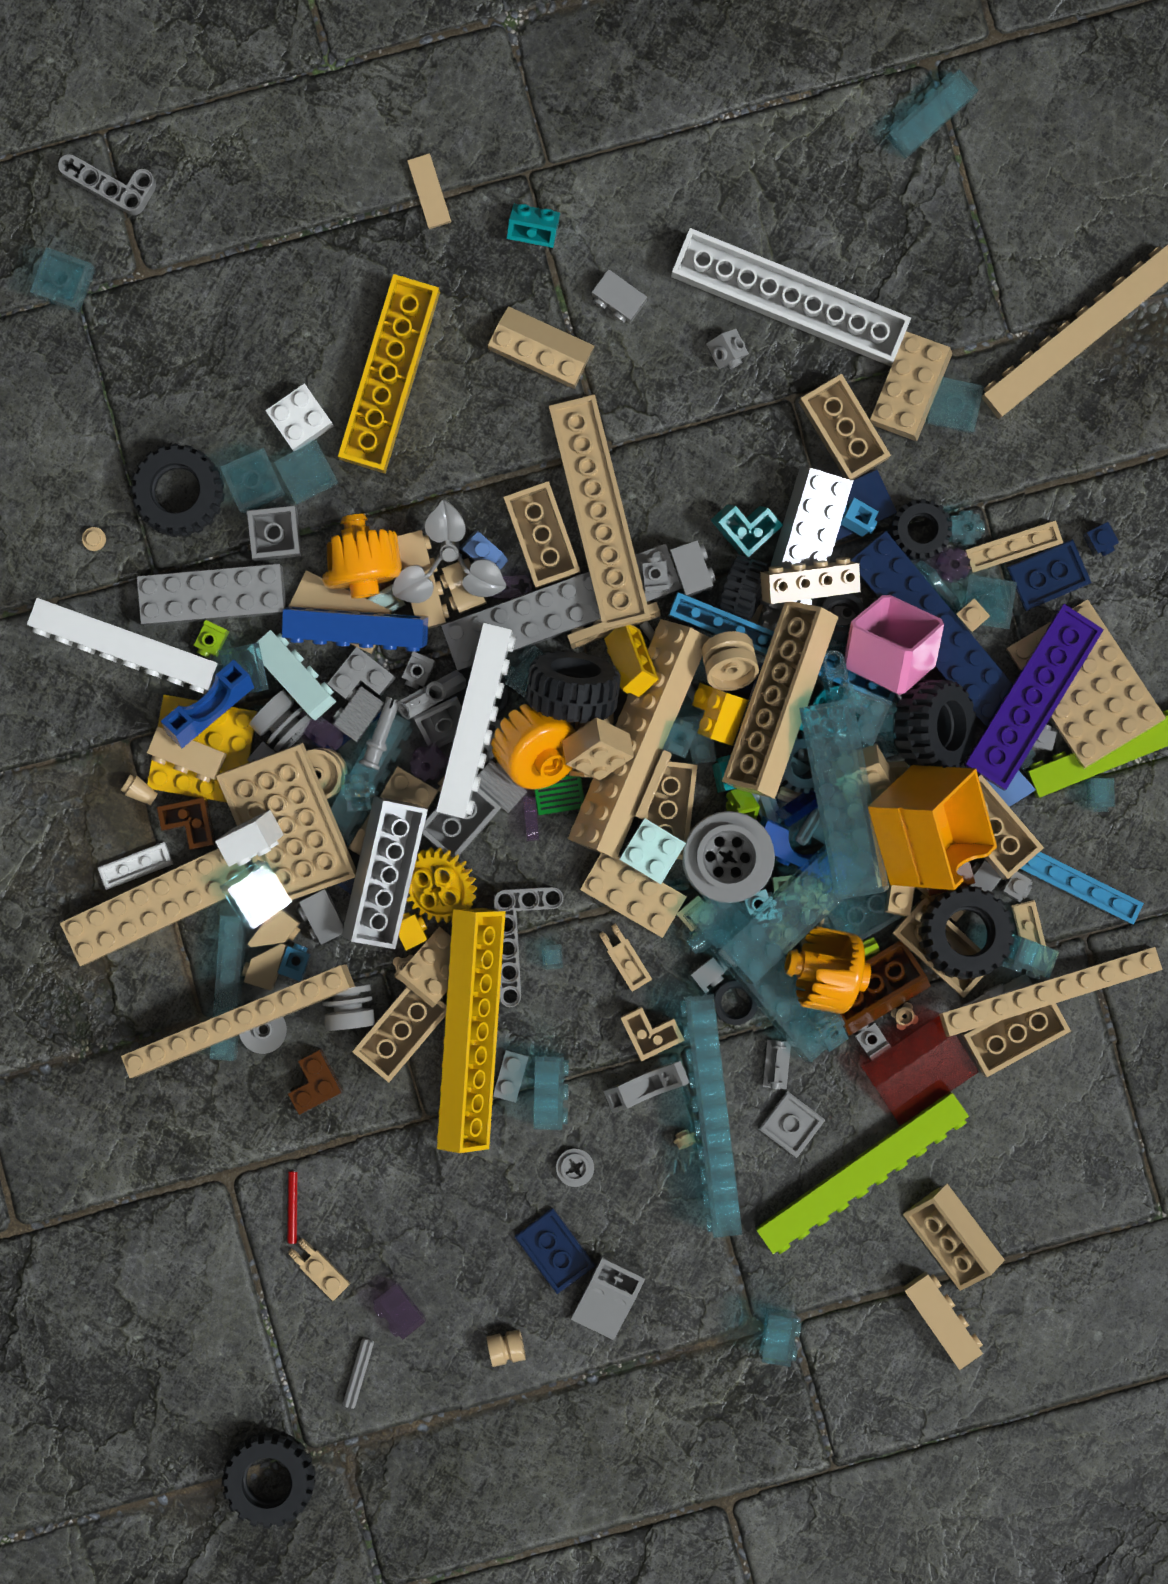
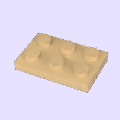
[396,927,451,1008]

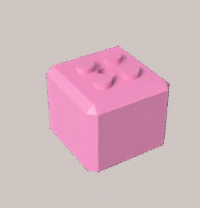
[844,595,944,695]

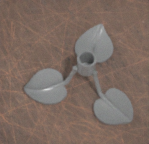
[393,499,506,603]

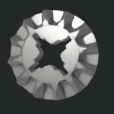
[556,1148,594,1187]

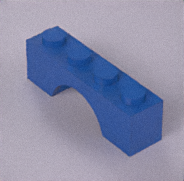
[161,660,254,749]
[760,816,852,885]

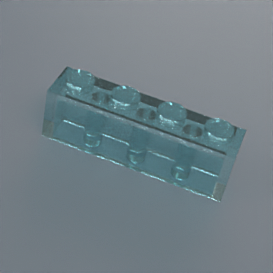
[887,69,979,159]

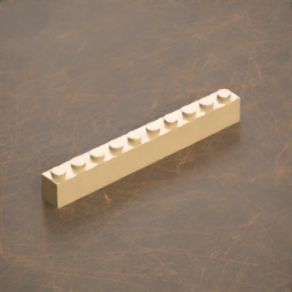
[981,245,1168,419]
[121,964,355,1078]

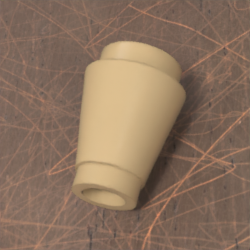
[121,774,158,806]

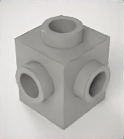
[707,329,749,369]

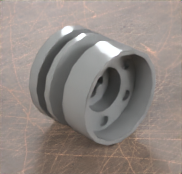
[249,690,313,752]
[322,982,375,1031]

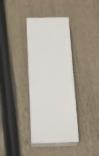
[98,842,173,890]

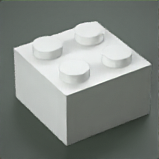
[265,383,334,453]
[215,810,284,866]

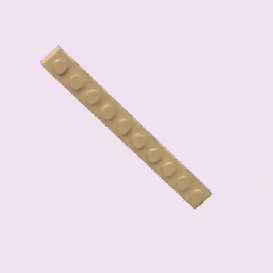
[939,947,1163,1037]

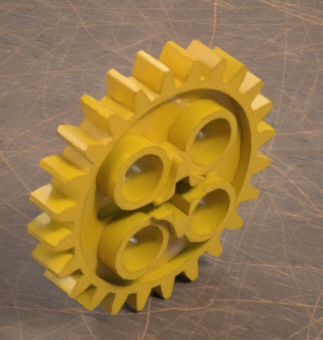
[407,847,477,923]

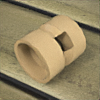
[487,1329,526,1367]

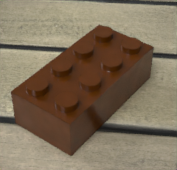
[835,941,931,1036]

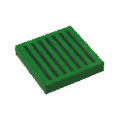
[534,772,584,815]

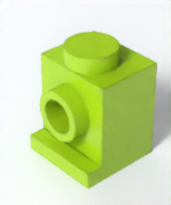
[194,620,229,659]
[726,789,760,820]

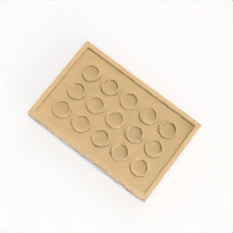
[1006,599,1166,769]
[216,743,357,907]

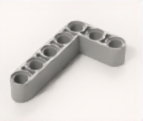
[494,887,564,1007]

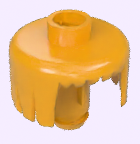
[322,514,402,599]
[491,704,576,790]
[784,926,871,1014]

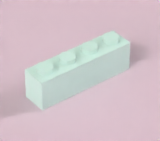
[250,630,336,721]

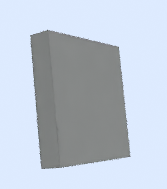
[758,1091,825,1158]

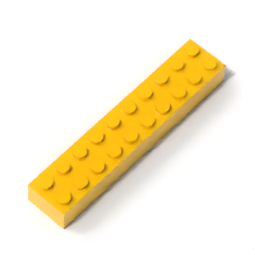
[437,908,506,1153]

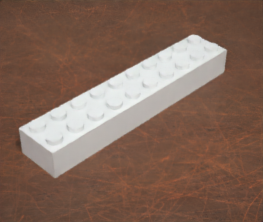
[671,228,911,366]

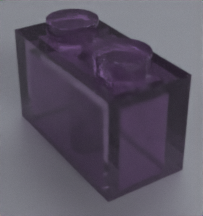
[373,1281,426,1340]

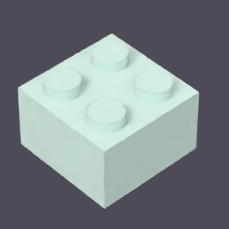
[619,818,686,884]

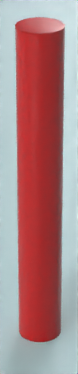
[287,1171,298,1244]

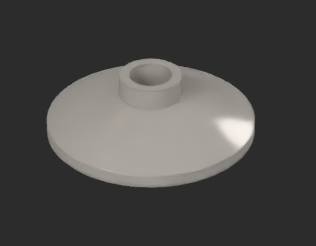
[239,1017,287,1054]

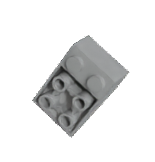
[571,1255,645,1340]

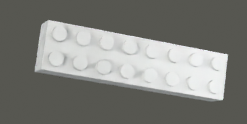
[27,598,223,695]
[436,623,516,819]

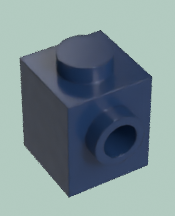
[1083,522,1119,557]

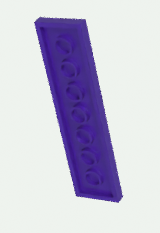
[964,604,1104,791]

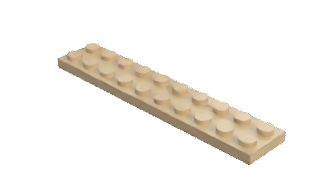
[549,395,651,631]

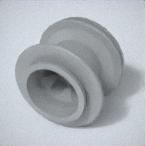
[682,811,775,903]

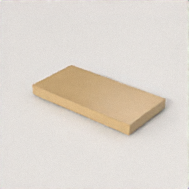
[289,571,392,654]

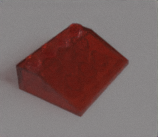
[860,1013,979,1125]

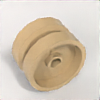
[701,631,759,691]
[307,747,348,799]

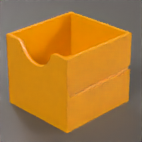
[868,765,997,890]

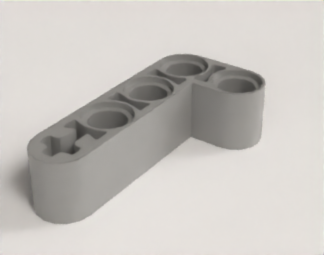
[58,154,156,215]

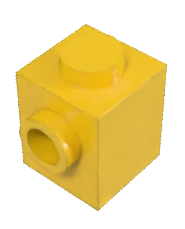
[399,912,428,950]

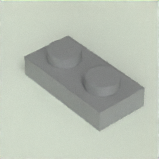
[493,1050,529,1103]

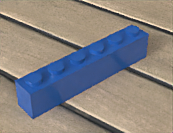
[282,606,428,652]

